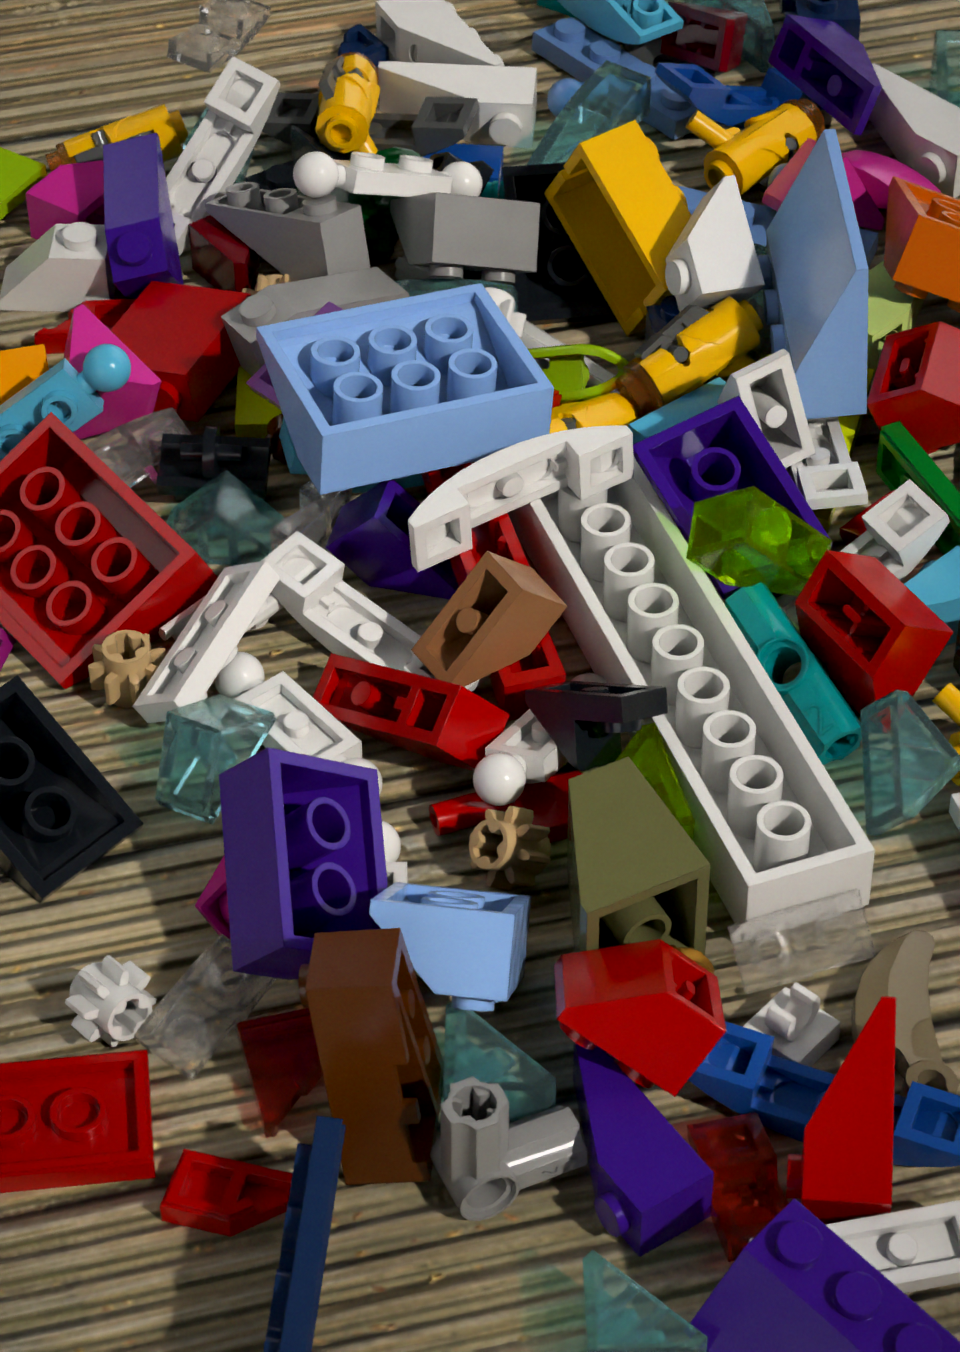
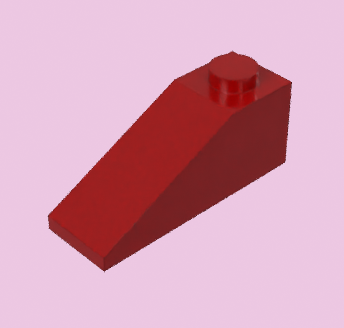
[313,653,510,771]
[786,996,896,1225]

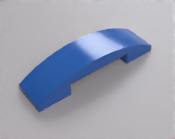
[655,63,823,128]
[689,1021,960,1167]

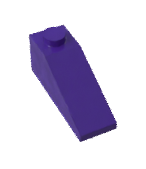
[767,14,882,135]
[103,133,184,299]
[573,1042,714,1257]

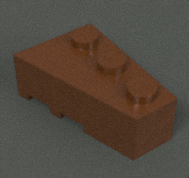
[298,928,446,1185]

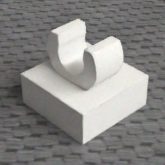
[743,982,841,1067]

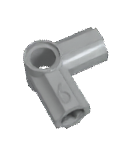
[430,1076,587,1221]

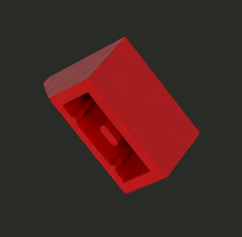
[867,321,960,454]
[795,550,954,735]
[554,939,727,1097]

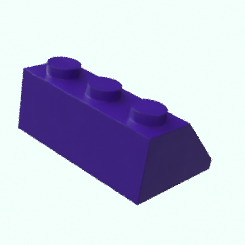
[633,396,833,600]
[219,747,388,980]
[683,1198,960,1352]

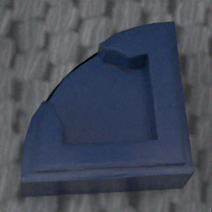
[338,23,389,68]

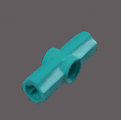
[725,582,868,765]

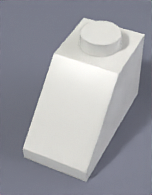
[665,175,765,312]
[0,222,116,312]
[717,348,816,468]

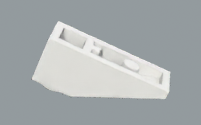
[378,61,537,148]
[869,63,960,198]

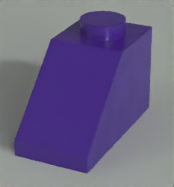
[325,479,459,599]

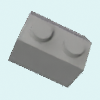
[390,192,540,284]

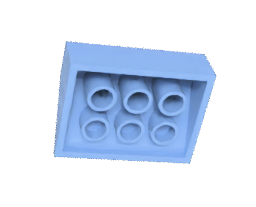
[757,129,869,419]
[256,283,554,495]

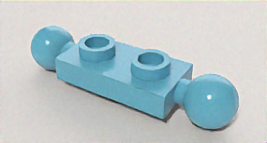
[0,344,131,461]

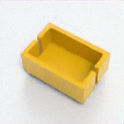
[544,119,692,336]

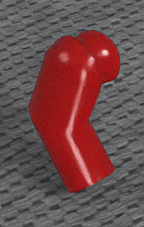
[429,792,526,836]

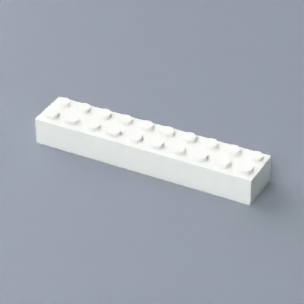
[508,456,875,941]

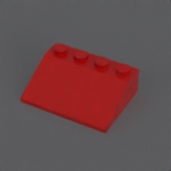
[0,412,218,689]

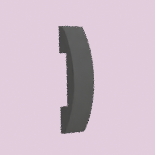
[262,93,479,160]

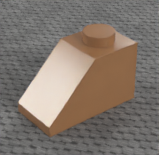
[411,551,568,687]

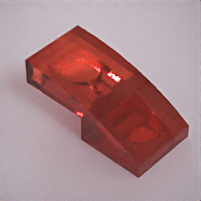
[687,1112,789,1262]

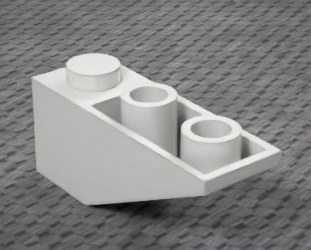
[375,0,505,66]

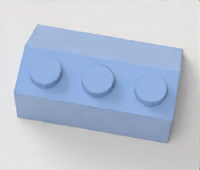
[369,882,532,1011]

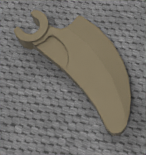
[851,930,959,1097]

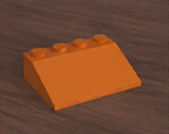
[884,176,960,313]

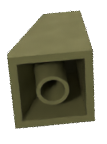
[567,756,710,955]

